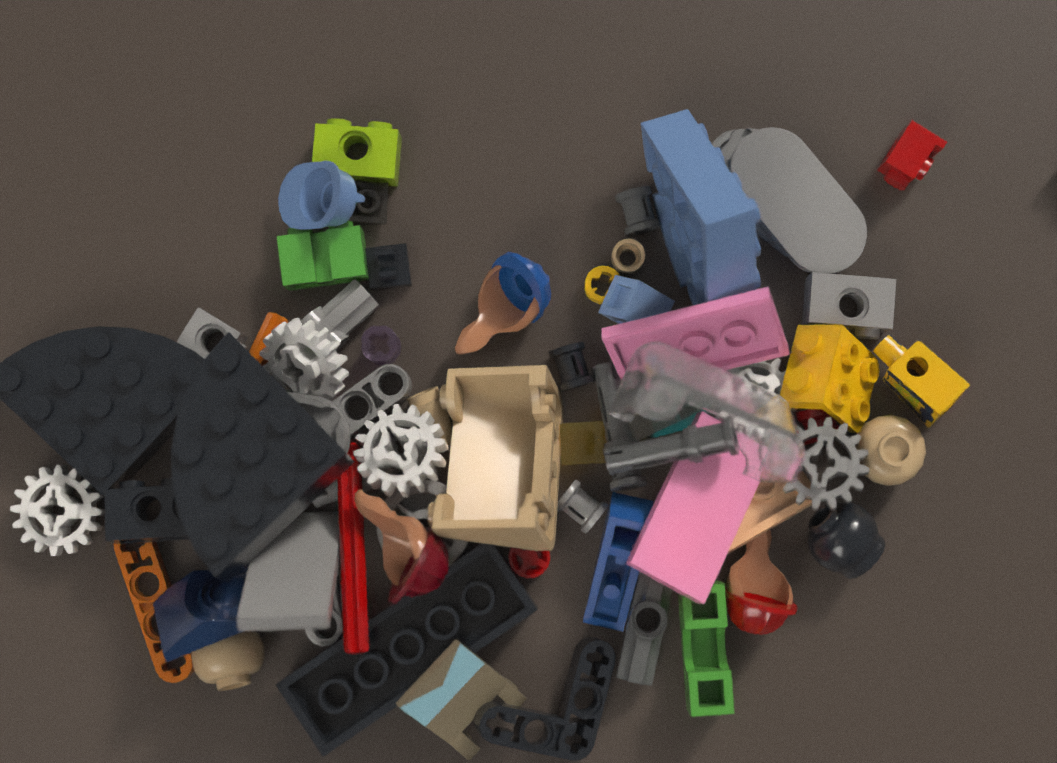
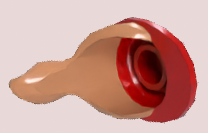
[725,530,798,635]

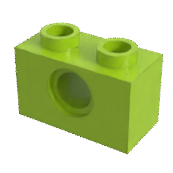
[312,118,402,187]

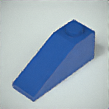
[583,492,653,632]

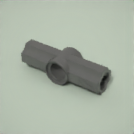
[616,571,672,686]

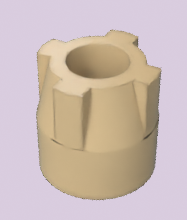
[611,239,645,274]

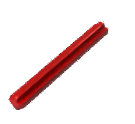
[337,442,369,654]

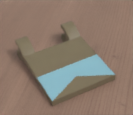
[396,639,527,760]

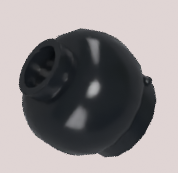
[808,502,886,579]

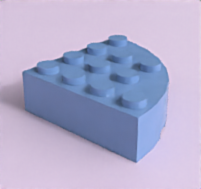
[641,109,761,306]

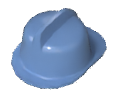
[278,161,365,230]

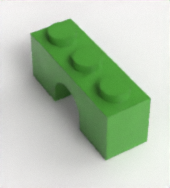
[678,581,735,717]

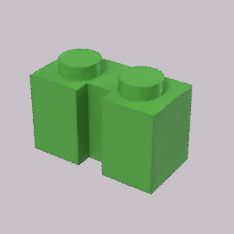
[277,221,369,291]

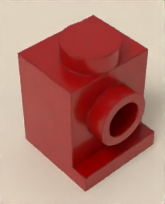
[877,120,947,191]

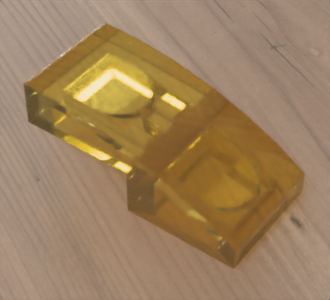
[560,420,647,465]

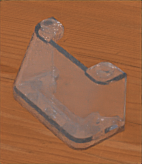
[608,341,805,483]

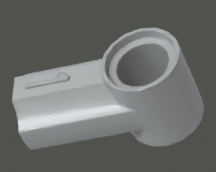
[301,279,380,352]

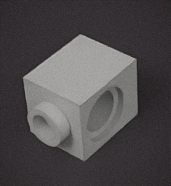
[176,307,248,358]

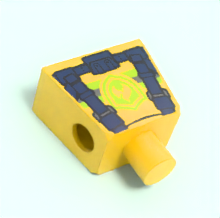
[873,334,970,428]

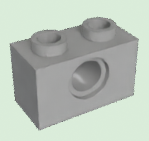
[802,272,896,339]

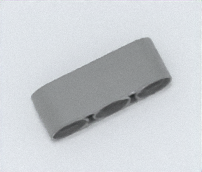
[332,364,412,440]

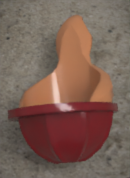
[354,489,449,604]

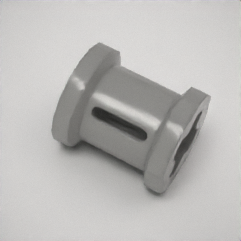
[557,479,608,534]

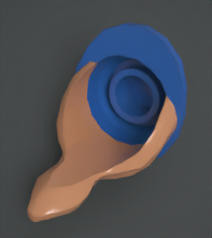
[455,252,551,354]

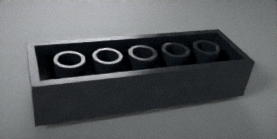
[276,543,538,757]

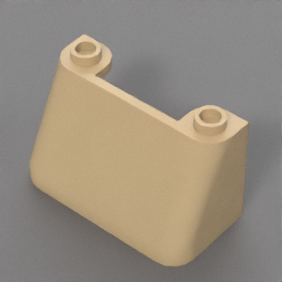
[428,365,563,551]

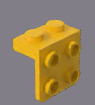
[778,325,880,433]

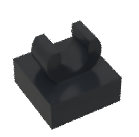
[365,243,412,291]

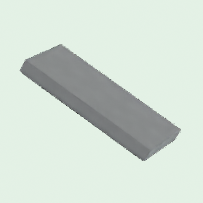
[237,511,340,631]

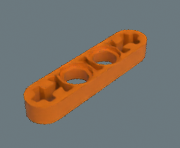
[114,542,194,683]

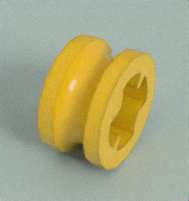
[584,266,620,304]

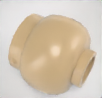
[855,415,926,486]
[191,631,265,691]

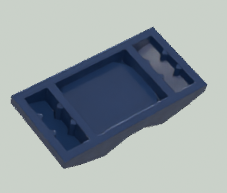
[153,564,249,662]

